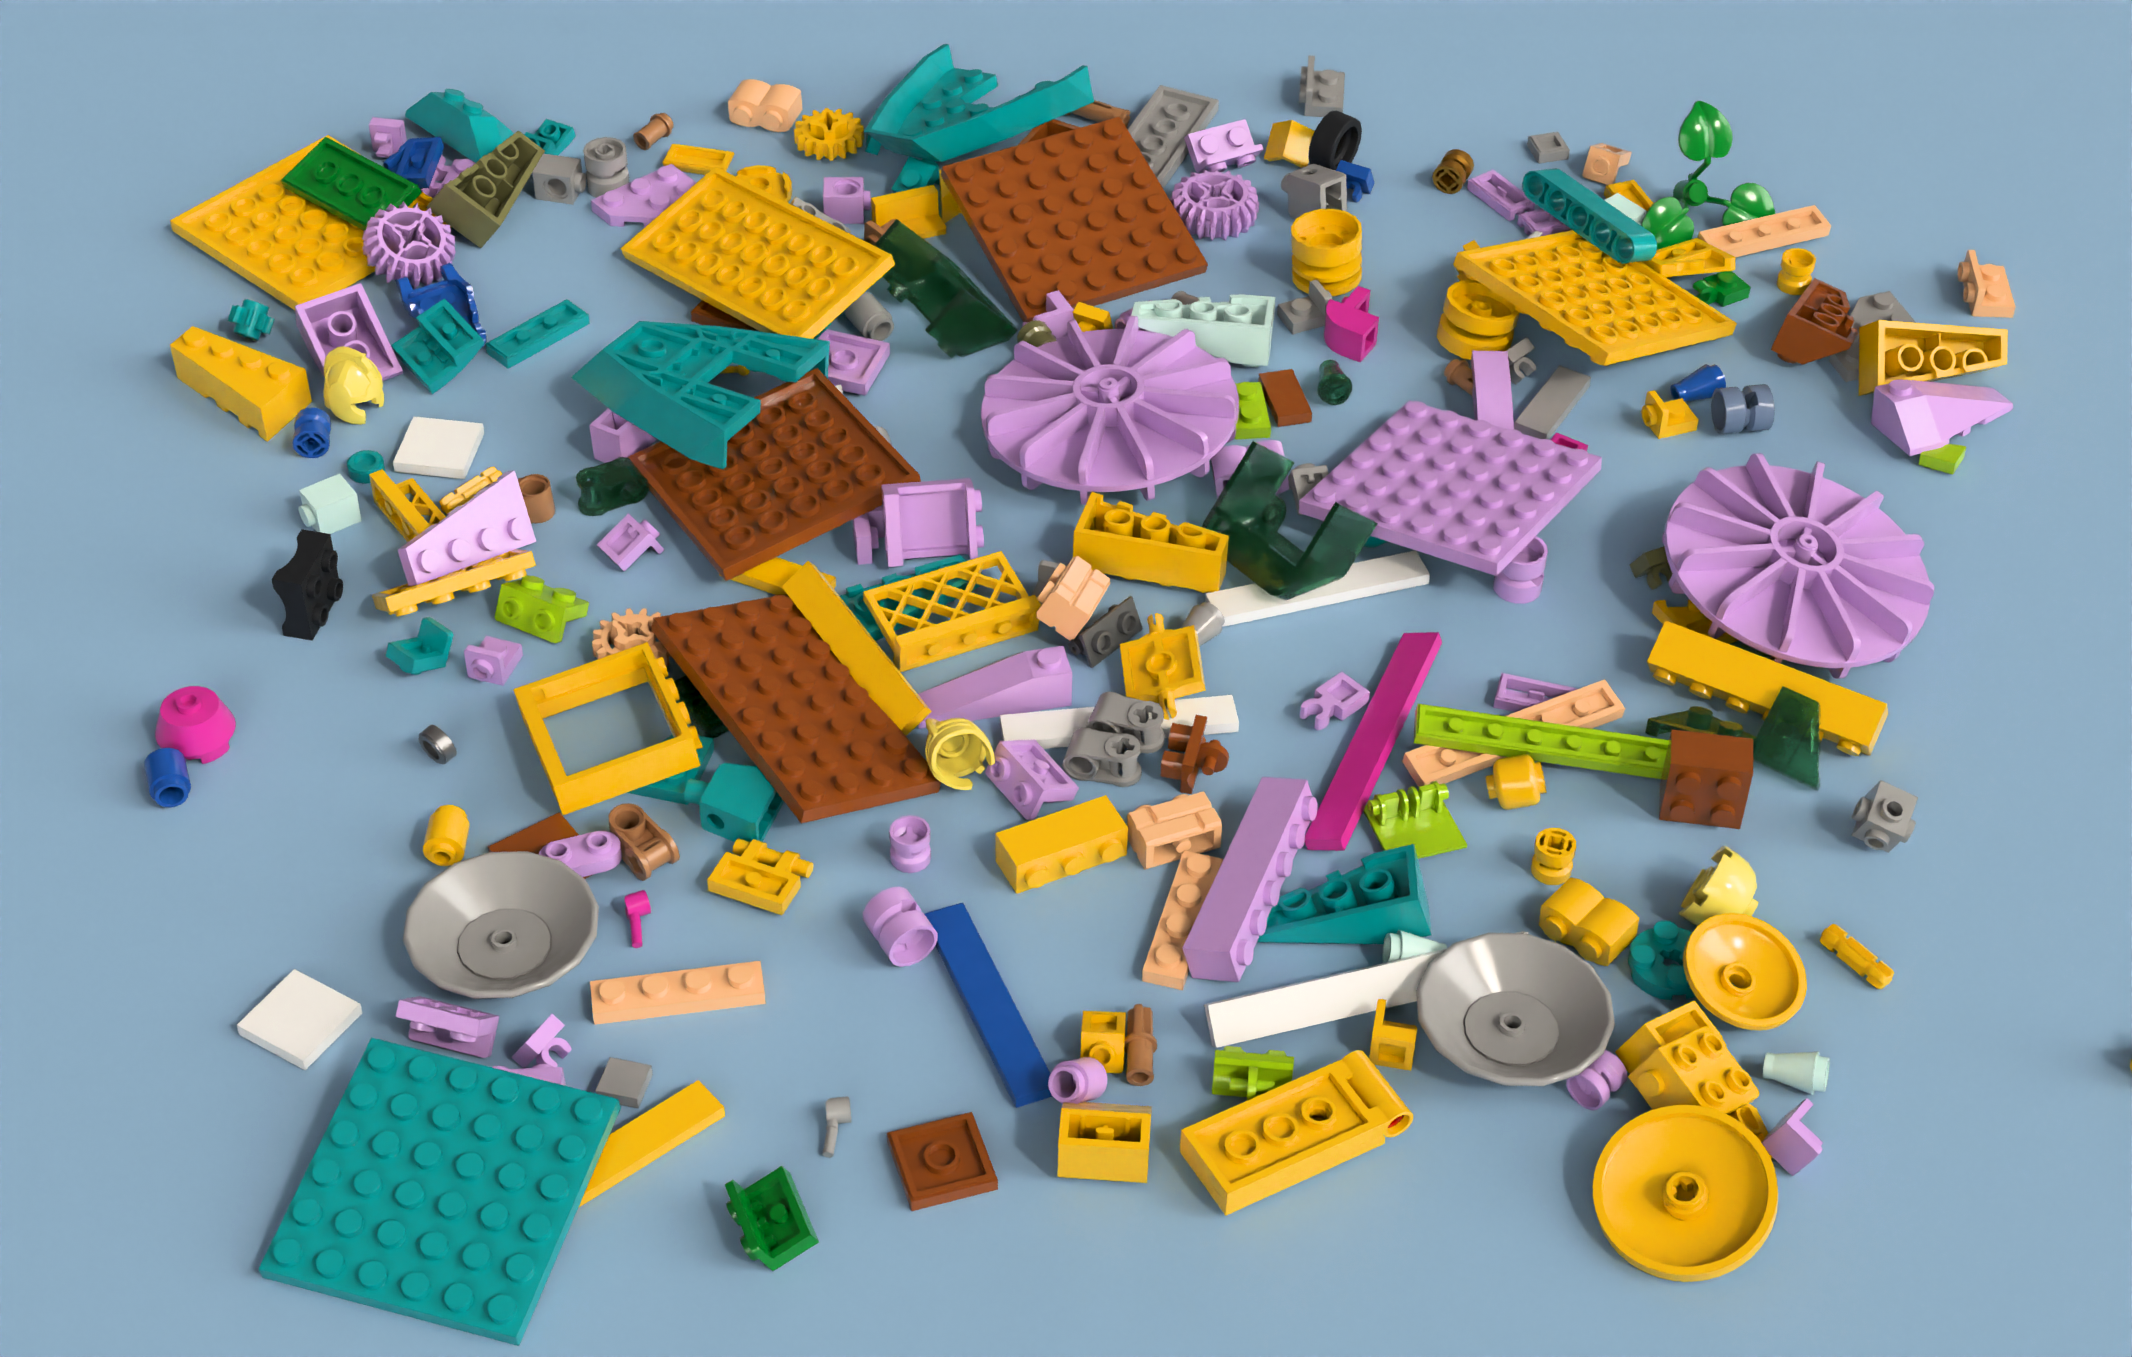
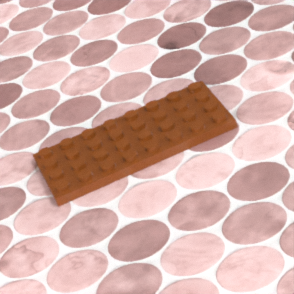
[651,594,941,823]

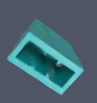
[684,763,784,842]

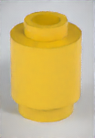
[423,805,470,866]

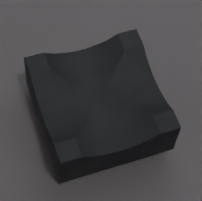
[271,529,343,641]

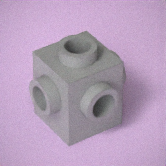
[1852,780,1918,853]

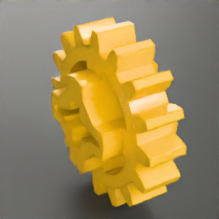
[794,108,864,161]

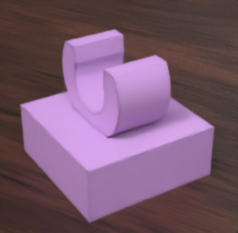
[369,117,407,158]
[511,1014,572,1069]

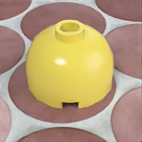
[1679,846,1758,926]

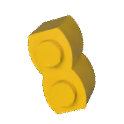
[1539,877,1639,966]

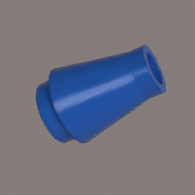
[1670,364,1726,402]

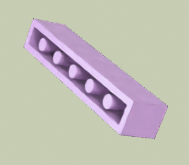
[1182,777,1317,982]

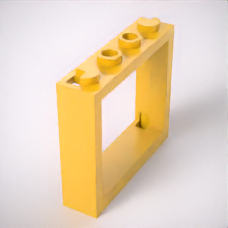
[513,642,703,815]

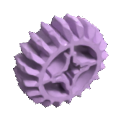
[1170,169,1259,241]
[362,201,456,289]

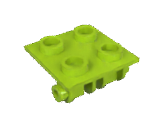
[1363,781,1467,859]

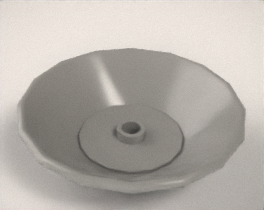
[403,851,599,999]
[1416,933,1615,1086]

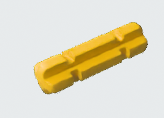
[439,466,502,514]
[1820,924,1894,990]

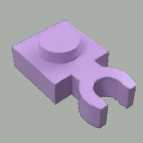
[1300,672,1370,730]

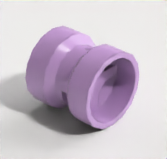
[889,815,931,873]
[1566,1050,1628,1110]

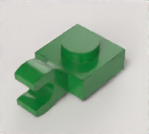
[1693,271,1751,307]

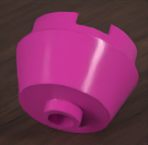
[155,686,236,764]

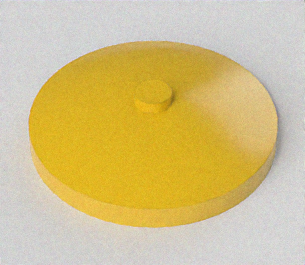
[1593,1105,1778,1282]

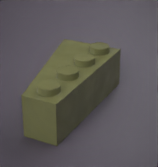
[426,131,545,248]

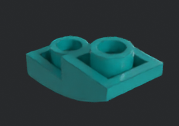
[524,119,576,156]

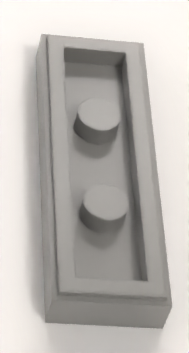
[1514,365,1591,439]

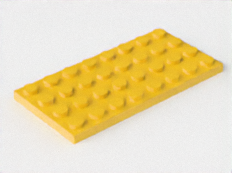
[620,167,895,339]

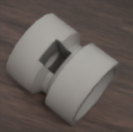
[583,137,630,198]

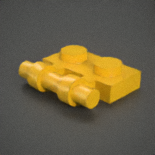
[707,838,813,915]

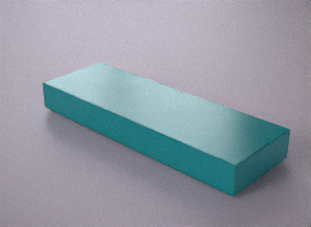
[485,299,590,369]

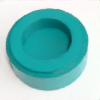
[347,450,385,484]

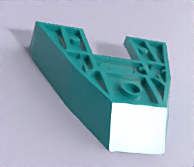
[864,44,1094,162]
[571,321,830,470]

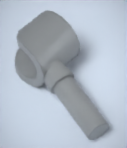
[822,1097,851,1158]

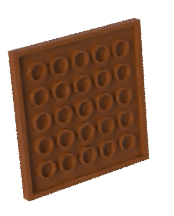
[941,117,1208,322]
[627,368,921,581]

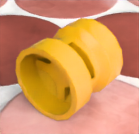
[1776,248,1816,295]
[1531,828,1576,885]

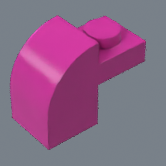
[1324,286,1379,363]

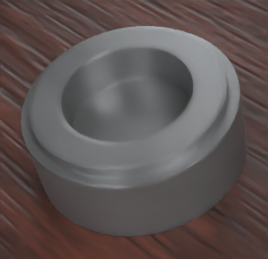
[418,725,457,765]

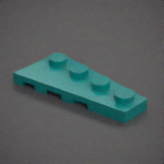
[840,554,983,641]

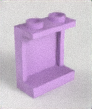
[881,478,984,567]

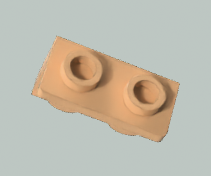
[1958,250,2016,318]

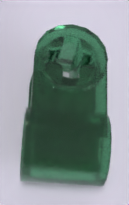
[576,457,649,516]

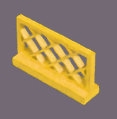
[863,551,1041,672]

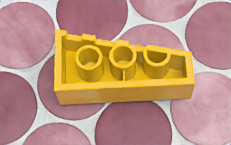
[1073,492,1229,593]

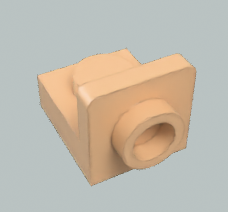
[1582,143,1632,185]

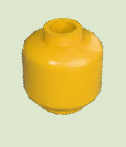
[1486,754,1547,810]

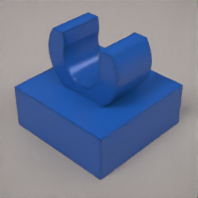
[1336,160,1375,202]

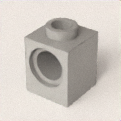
[532,154,586,205]

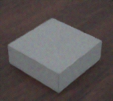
[1527,132,1570,164]
[595,1057,653,1109]

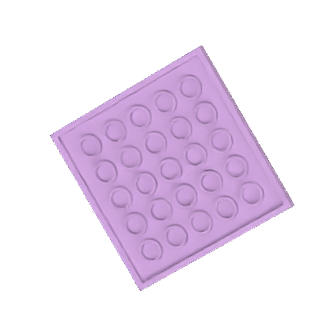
[1299,400,1602,576]

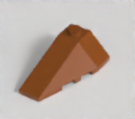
[1771,278,1858,365]

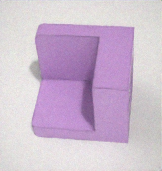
[1022,290,1074,338]
[1761,1098,1823,1176]

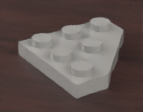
[1829,291,1916,382]

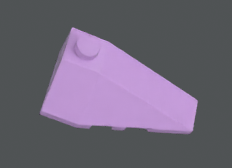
[1871,379,2013,456]
[918,646,1072,729]

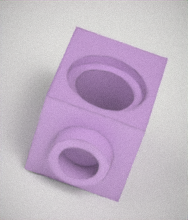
[823,177,871,224]

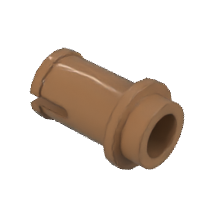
[633,113,674,150]
[1444,359,1473,396]

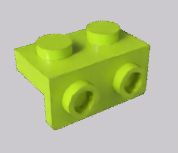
[494,575,589,643]

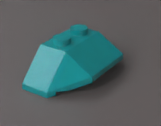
[405,89,514,163]

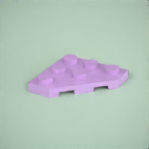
[591,164,696,228]

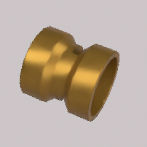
[1432,149,1474,194]

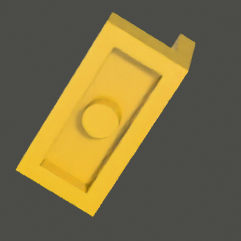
[871,185,946,239]

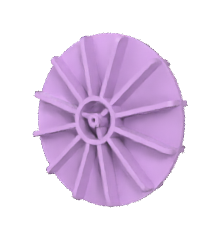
[981,316,1239,505]
[1662,453,1934,679]

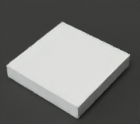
[393,416,484,479]
[237,969,362,1070]

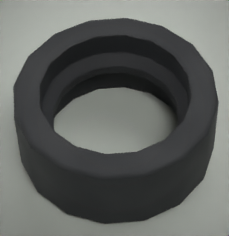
[1308,110,1362,170]

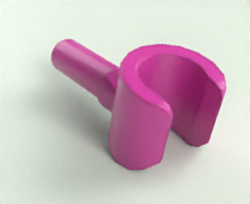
[624,890,651,948]

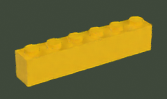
[1647,620,1888,756]

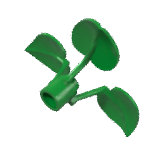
[1641,101,1775,250]

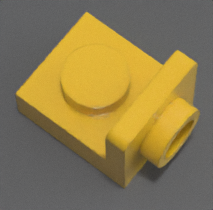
[1641,390,1699,439]
[1080,1011,1126,1073]

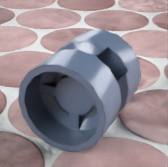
[1711,384,1775,434]

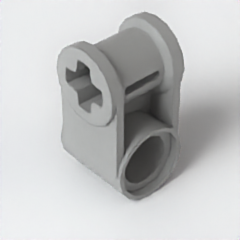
[1086,692,1165,754]
[1062,728,1142,787]

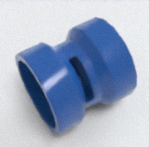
[292,408,331,458]

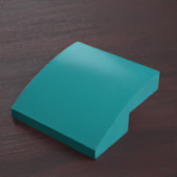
[391,298,484,394]

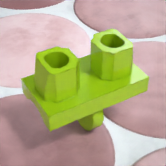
[1212,1046,1294,1101]

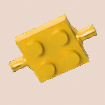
[1120,613,1206,720]

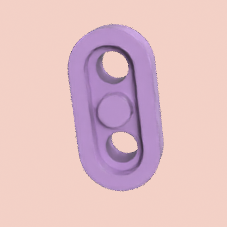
[539,831,622,877]

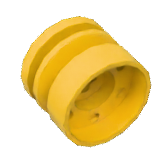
[1291,209,1362,296]

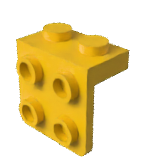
[1628,1026,1759,1115]

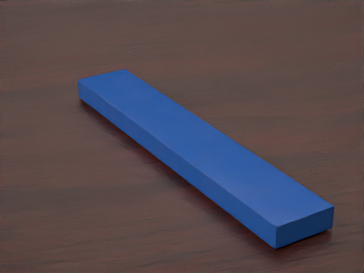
[924,902,1053,1108]

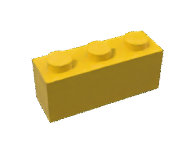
[995,795,1128,894]

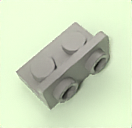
[1299,55,1345,117]

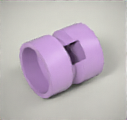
[1493,536,1548,604]
[863,887,938,967]

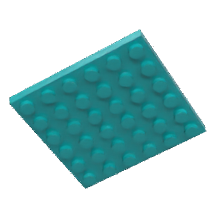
[258,1037,621,1346]

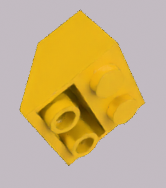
[1057,1102,1152,1183]

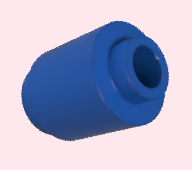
[144,748,191,807]

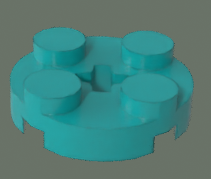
[1628,920,1696,1000]

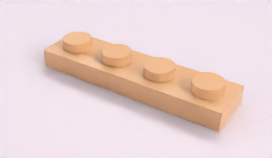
[1697,205,1831,257]
[1142,850,1223,990]
[590,961,766,1025]

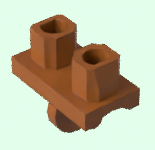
[1160,715,1229,794]

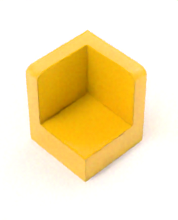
[1264,120,1315,168]
[1369,999,1418,1071]

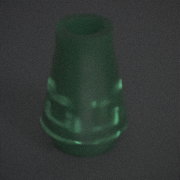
[1317,360,1352,405]

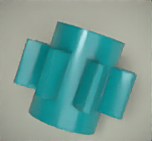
[227,299,275,341]

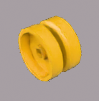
[1436,280,1520,360]

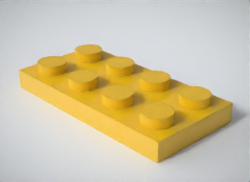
[372,549,536,617]

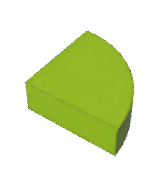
[1918,444,1966,474]

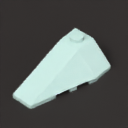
[1131,294,1276,368]

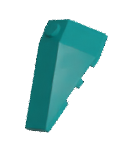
[1257,844,1432,944]

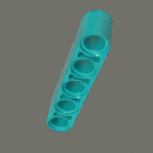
[1522,168,1657,264]

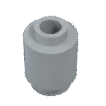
[845,293,894,341]

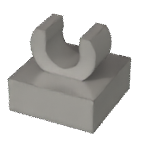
[1507,337,1536,385]

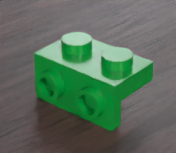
[725,1166,819,1271]

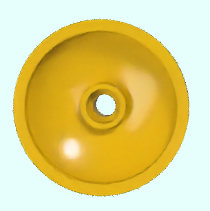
[1683,913,1807,1031]

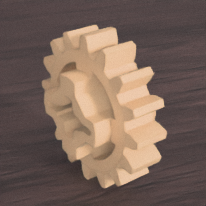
[592,608,672,667]

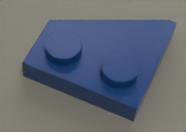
[383,137,444,189]

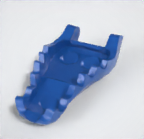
[395,263,487,349]

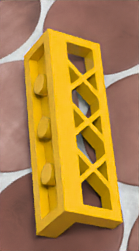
[369,469,446,542]

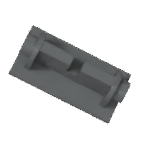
[1068,596,1143,668]

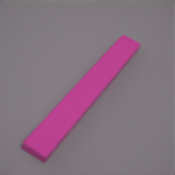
[1304,632,1442,851]

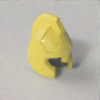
[323,346,384,425]
[925,718,995,790]

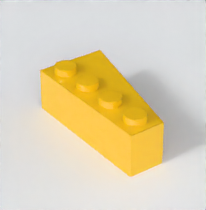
[1858,320,2008,396]
[170,326,312,442]

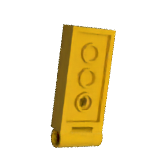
[1180,1050,1413,1216]

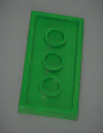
[281,137,422,230]

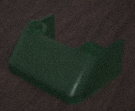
[874,219,1018,358]
[1202,441,1378,600]

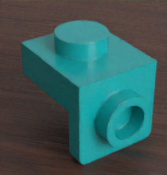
[891,156,939,193]
[385,617,453,675]

